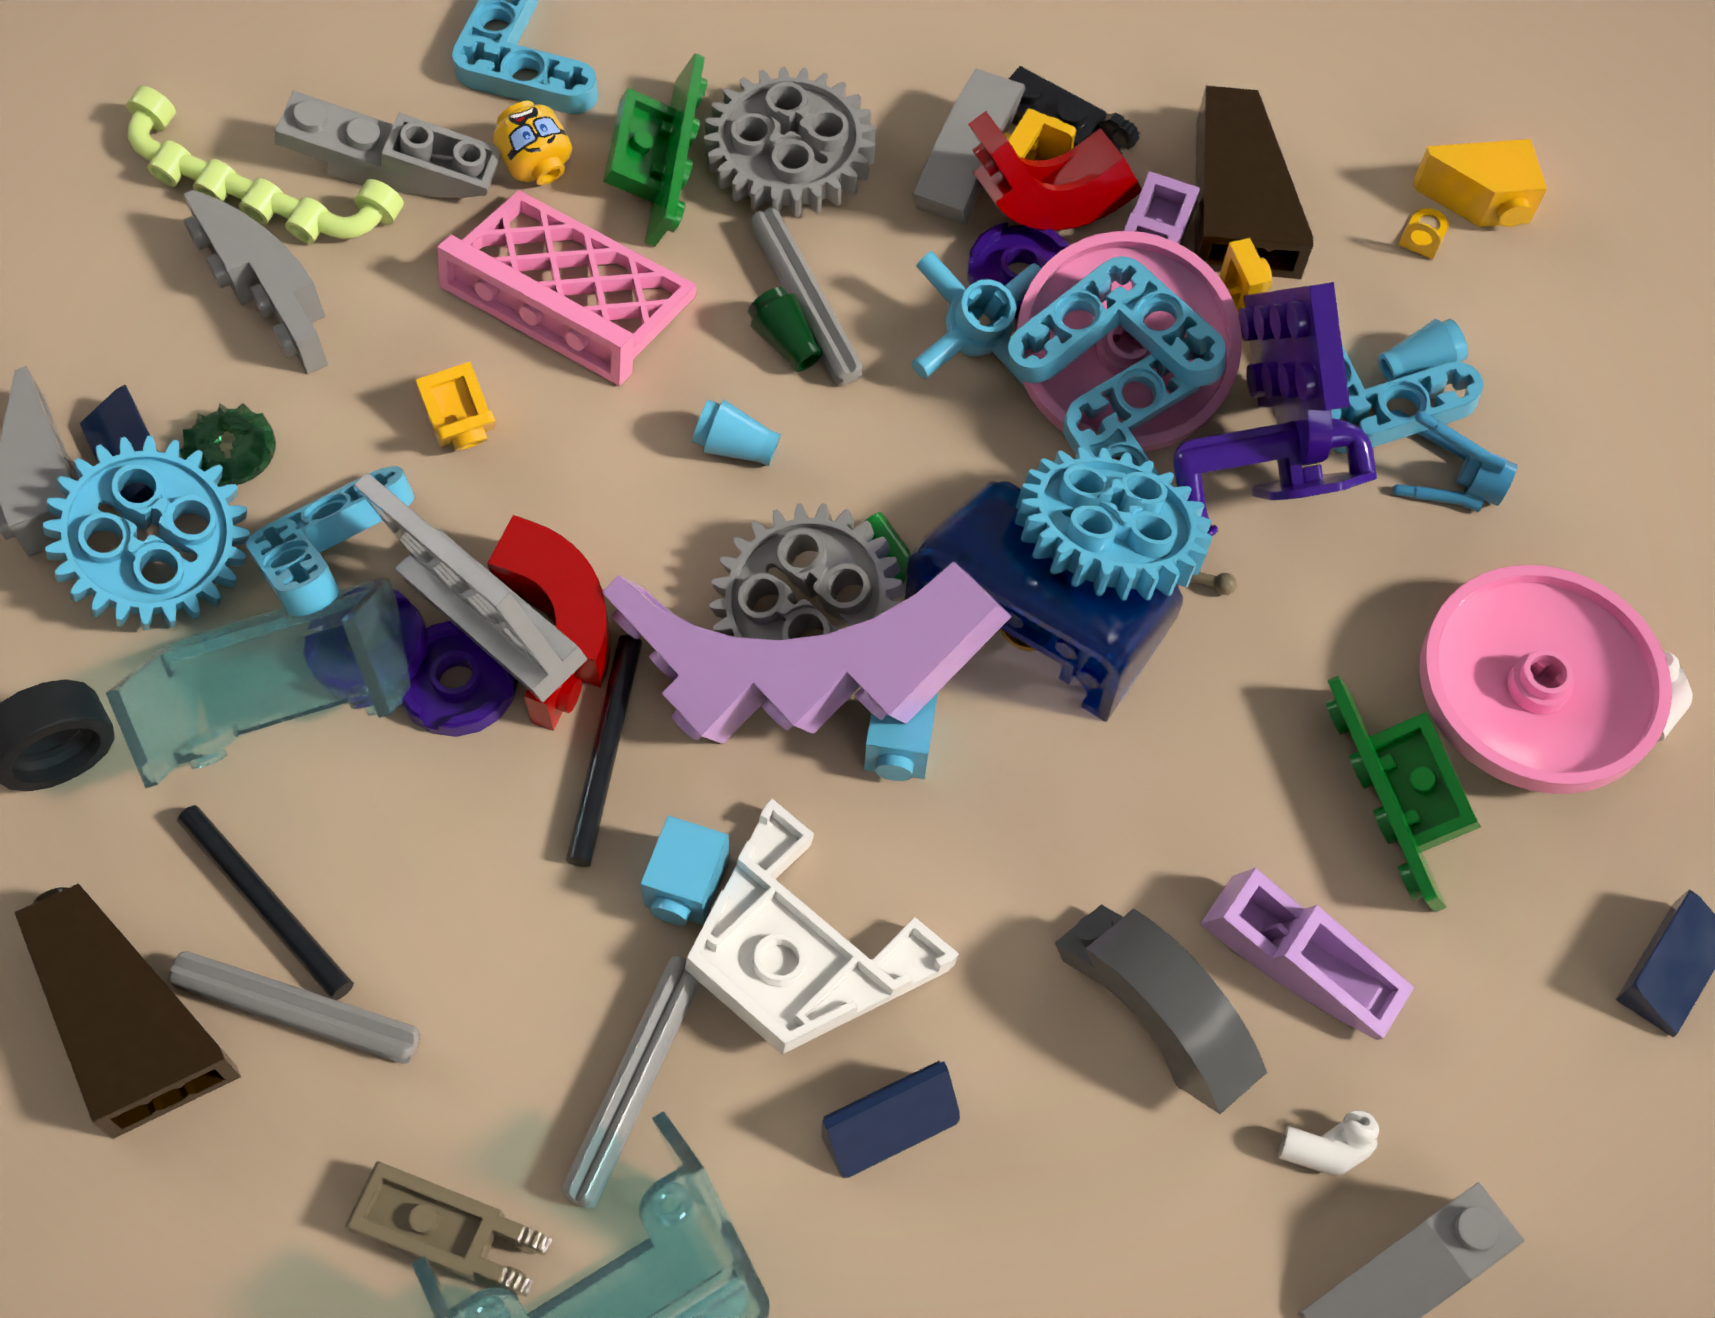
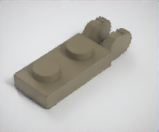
[345,1161,552,1297]

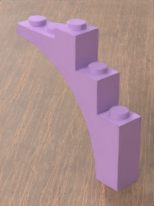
[602,561,1012,744]

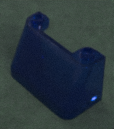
[905,481,1183,722]

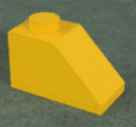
[1413,139,1547,227]

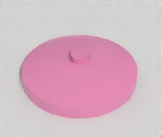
[1015,231,1242,452]
[1420,565,1672,794]

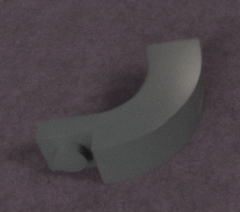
[1055,904,1267,1114]

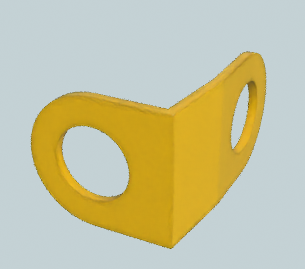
[1398,208,1448,259]

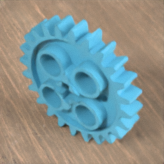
[43,435,250,630]
[1015,447,1213,600]

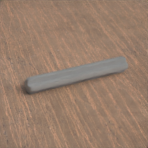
[752,207,862,386]
[168,951,420,1064]
[562,956,700,1208]

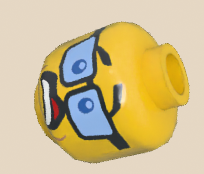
[492,101,573,185]

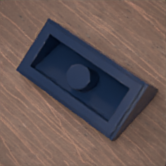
[79,384,158,503]
[1615,889,1715,1037]
[821,1061,960,1178]

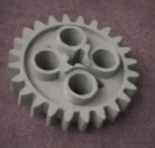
[704,67,876,217]
[709,503,906,640]

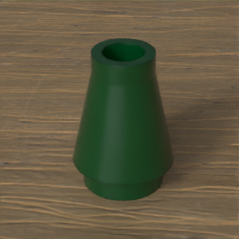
[748,287,822,372]

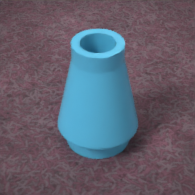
[1378,319,1468,382]
[692,399,781,466]

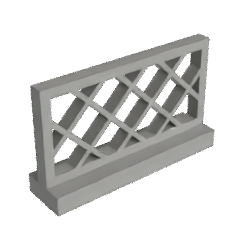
[354,472,588,703]

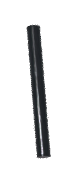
[566,635,642,867]
[177,805,354,1000]

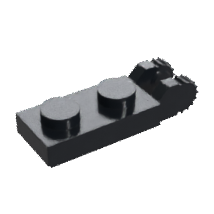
[1009,66,1140,154]

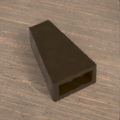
[1194,86,1313,279]
[14,883,241,1139]

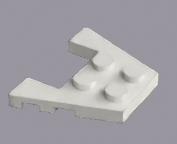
[685,799,959,1054]

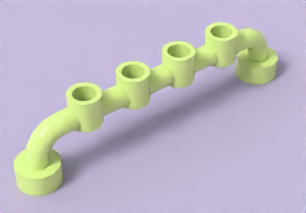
[126,86,404,244]

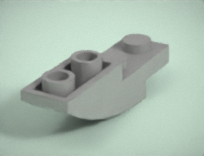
[275,91,501,198]
[183,190,328,374]

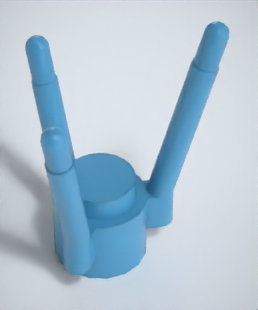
[1391,410,1517,512]

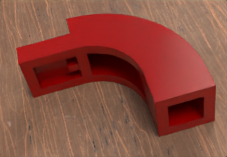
[968,111,1142,230]
[487,515,611,731]

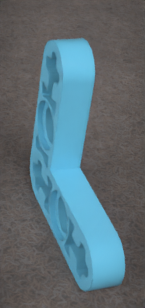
[452,0,599,114]
[1008,256,1226,387]
[1063,338,1210,476]
[1331,345,1483,454]
[246,466,415,616]

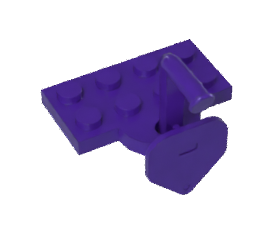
[1173,282,1377,536]

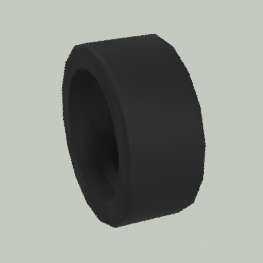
[0,679,115,791]

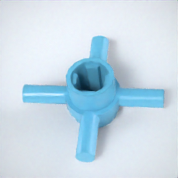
[912,251,1041,388]

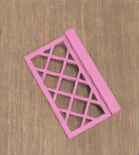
[437,190,697,386]

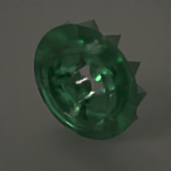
[179,403,276,487]

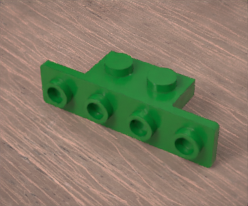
[603,53,707,247]
[1325,675,1481,912]

